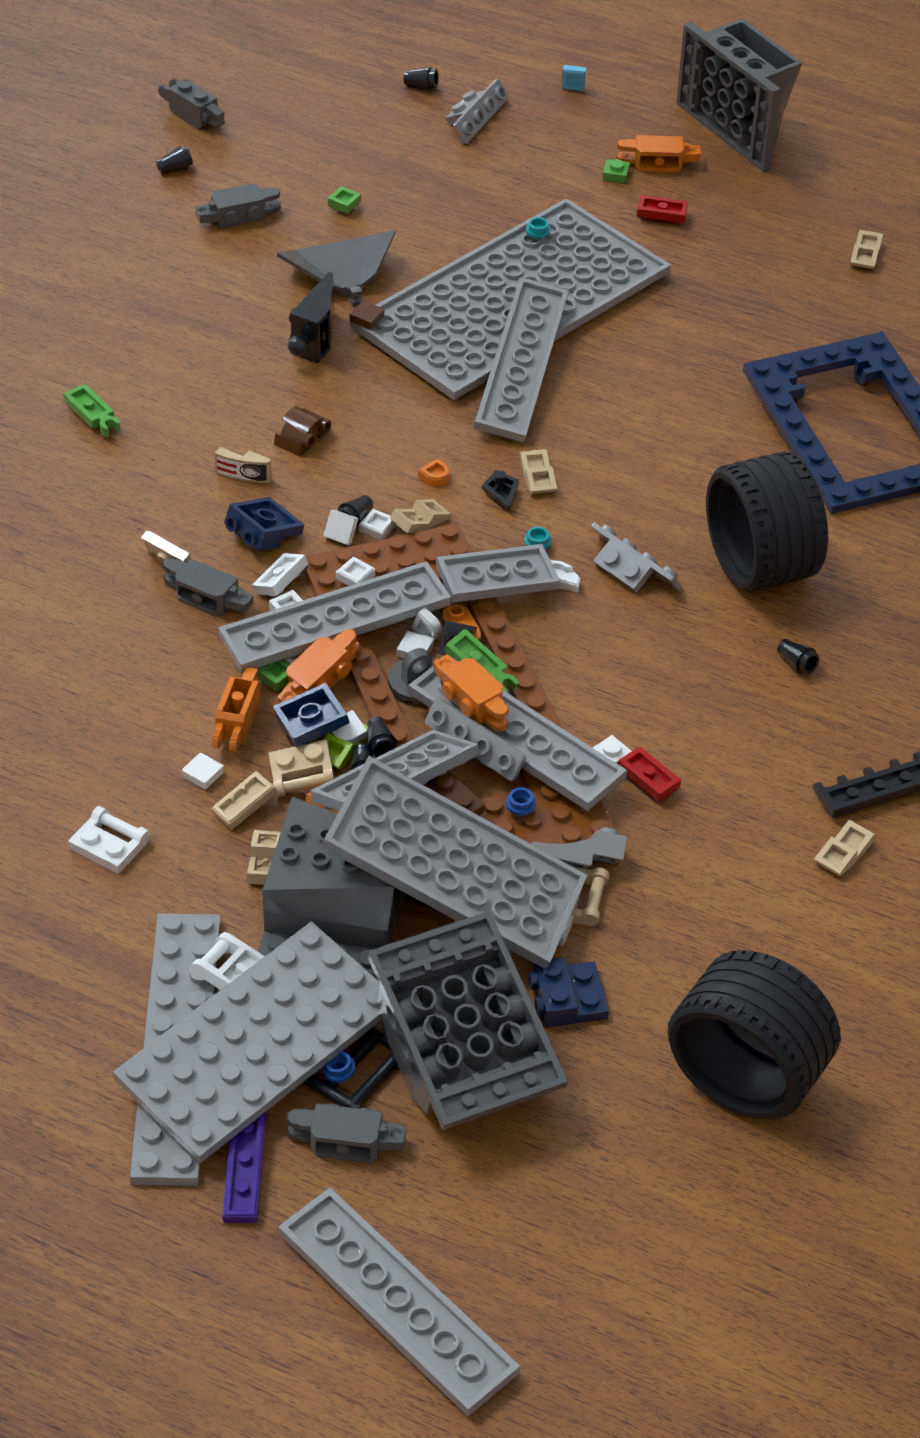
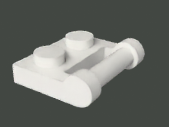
[68,806,151,874]
[189,932,265,990]

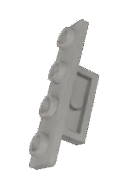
[446,79,508,145]
[591,522,682,593]
[425,698,527,781]

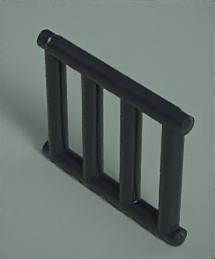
[303,1026,398,1109]

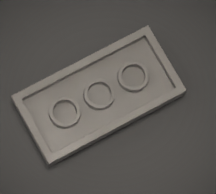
[435,544,560,603]

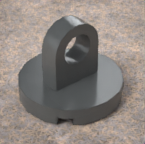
[388,648,434,705]

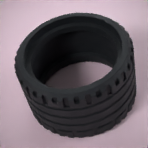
[706,451,829,592]
[667,950,841,1119]

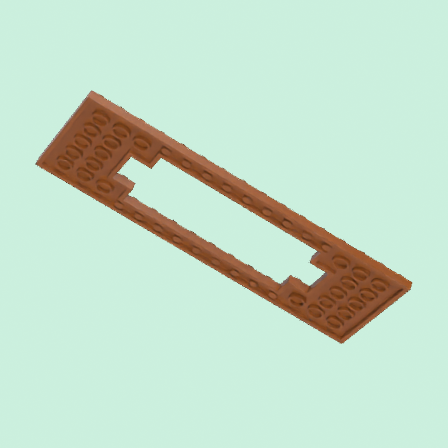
[303,523,615,844]

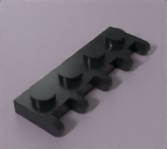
[813,751,920,818]

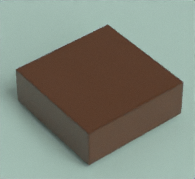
[349,301,385,330]

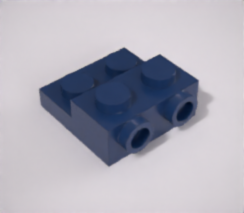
[224,497,305,551]
[273,683,350,747]
[528,957,609,1028]

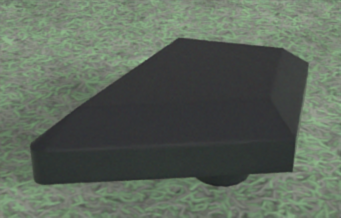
[482,470,519,510]

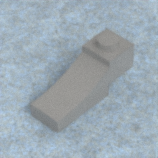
[531,828,627,869]

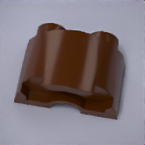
[274,406,332,457]

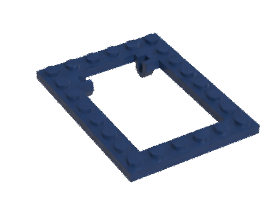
[743,332,920,514]

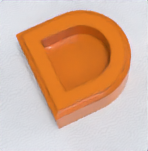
[418,458,450,487]

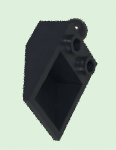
[288,272,334,363]

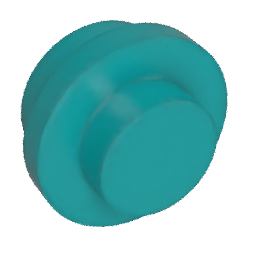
[526,217,551,239]
[524,527,552,550]

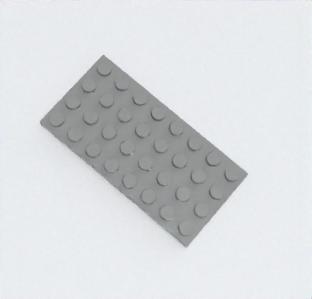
[320,756,587,968]
[113,921,382,1163]

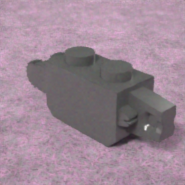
[158,78,225,129]
[195,184,281,229]
[163,558,254,617]
[287,1104,406,1163]

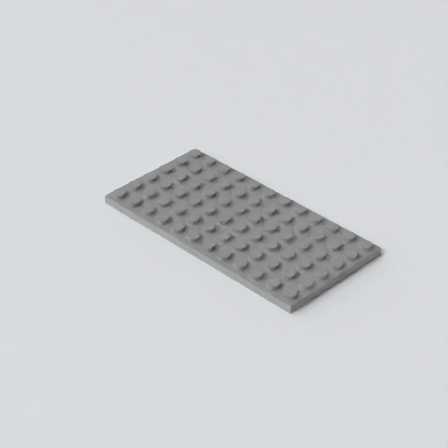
[350,198,671,400]

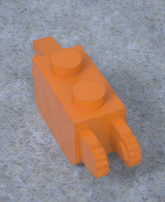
[616,135,701,173]
[278,629,361,703]
[433,655,509,732]
[211,667,261,752]

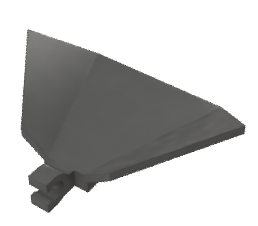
[277,230,396,307]

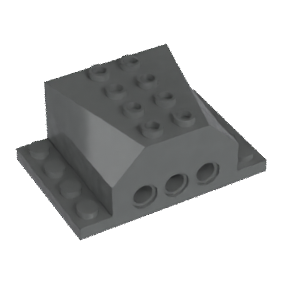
[676,18,802,172]
[258,797,405,979]
[368,911,568,1131]

